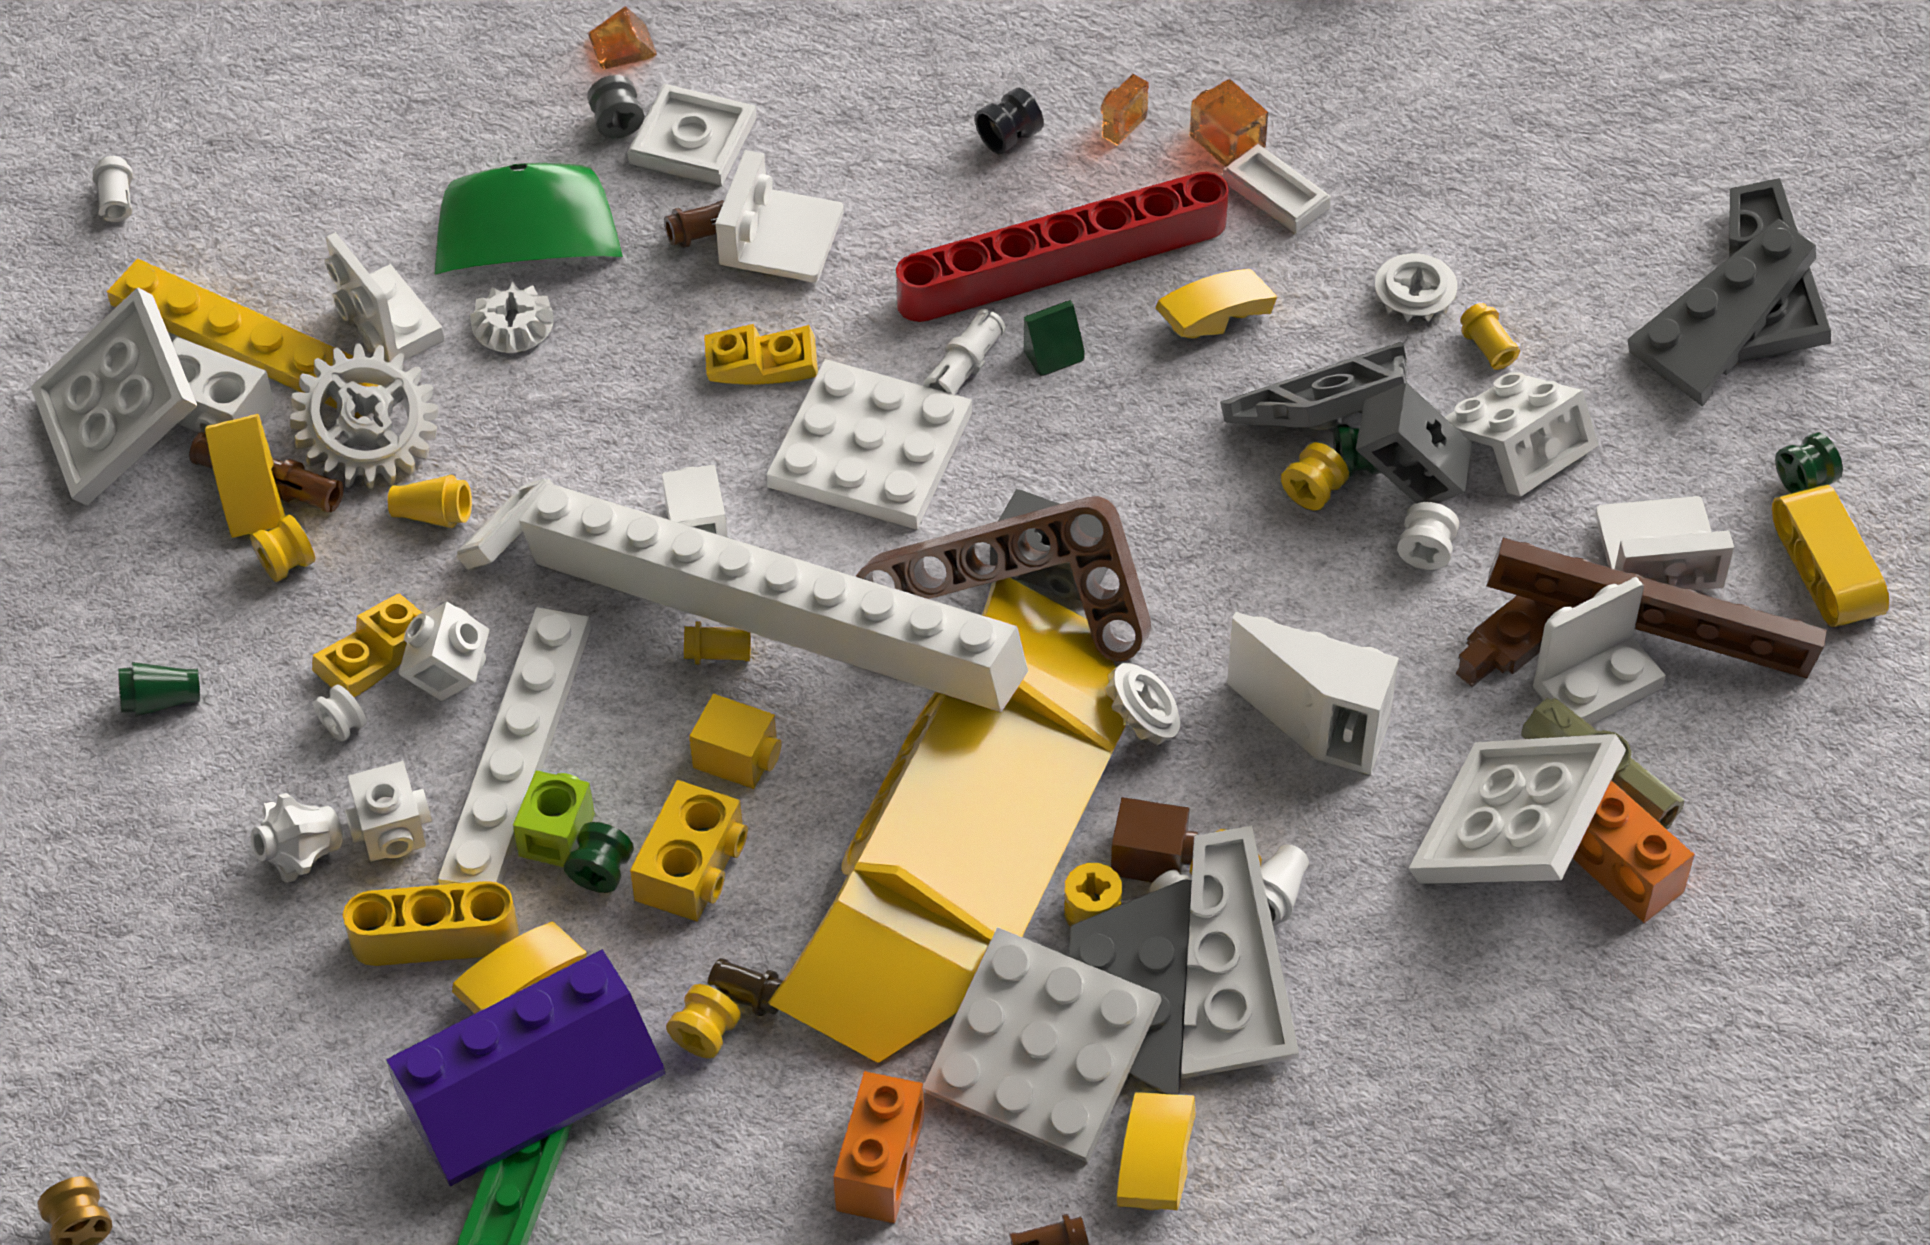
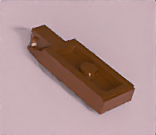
[1456,595,1562,687]

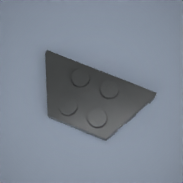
[1220,342,1408,430]
[1069,879,1192,1095]

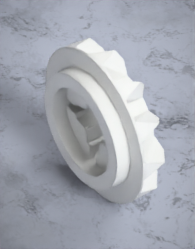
[1375,253,1457,323]
[470,282,554,353]
[1105,663,1180,745]

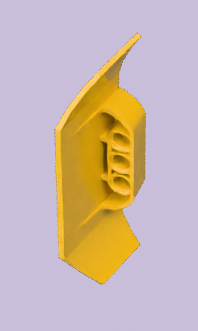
[768,578,1126,1063]

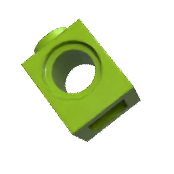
[513,770,595,867]

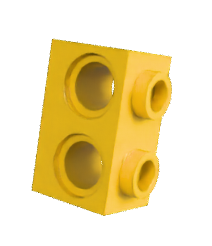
[630,780,748,922]

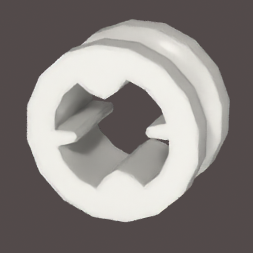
[313,684,367,741]

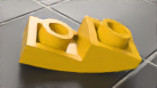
[1155,269,1277,338]
[704,323,818,385]
[205,414,285,538]
[312,593,424,698]
[452,921,587,1014]
[1117,1092,1196,1210]

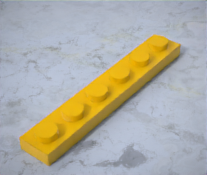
[106,258,379,419]

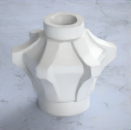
[251,794,342,883]

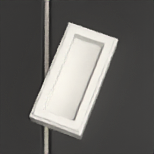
[1223,144,1331,234]
[456,478,553,570]

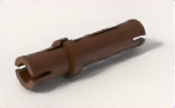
[189,432,344,513]

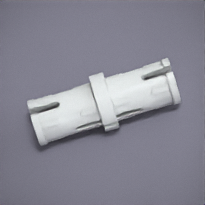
[924,309,1006,395]

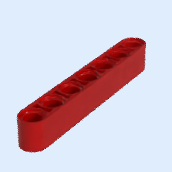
[896,171,1229,322]

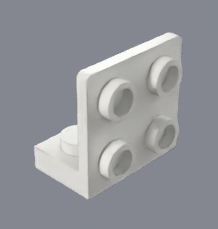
[716,150,844,282]
[324,232,445,362]
[1445,372,1599,497]
[1595,496,1734,590]
[1533,577,1666,725]

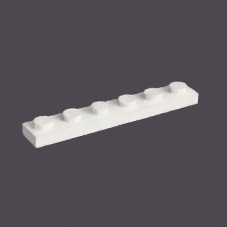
[438,607,591,885]

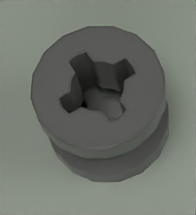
[587,75,645,138]

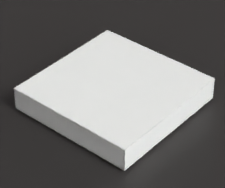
[628,84,757,187]

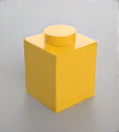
[689,693,782,789]

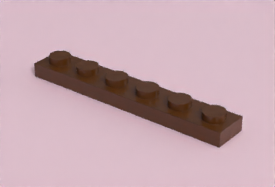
[1486,537,1827,679]

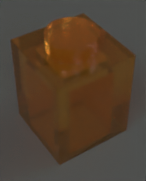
[1189,78,1269,167]

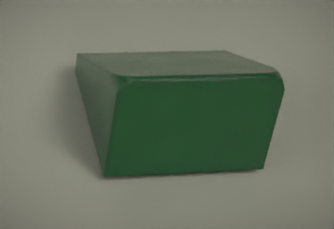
[1023,300,1085,376]

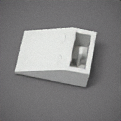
[1227,612,1399,775]

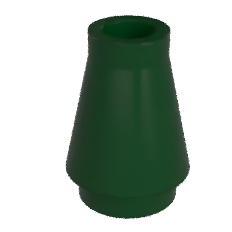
[118,662,200,717]

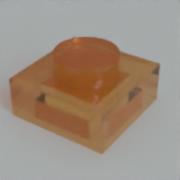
[1101,74,1149,145]

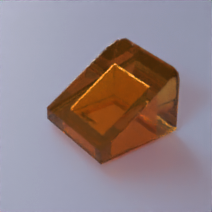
[588,6,657,70]

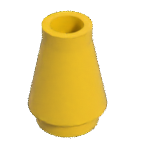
[387,475,472,528]

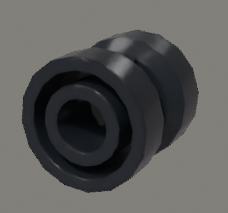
[974,87,1044,155]

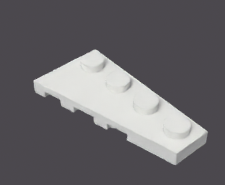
[1181,826,1299,1079]

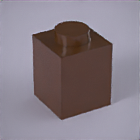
[1111,797,1198,883]

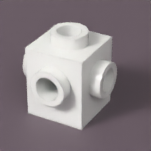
[398,602,490,701]
[345,761,432,862]

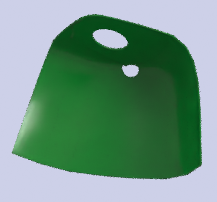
[434,163,623,275]

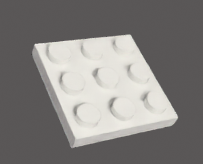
[31,287,197,506]
[767,359,972,530]
[1408,734,1626,884]
[923,927,1161,1163]

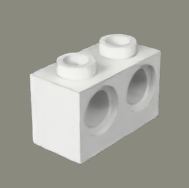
[172,337,274,433]

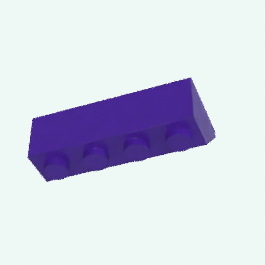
[386,949,666,1187]

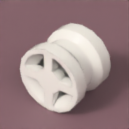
[1397,502,1459,570]

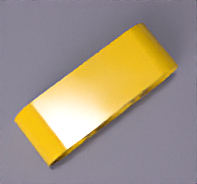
[1772,485,1890,627]
[342,881,519,966]

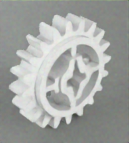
[290,343,438,490]

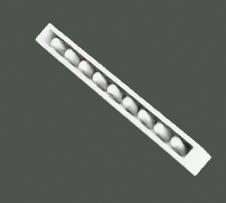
[519,483,1028,712]

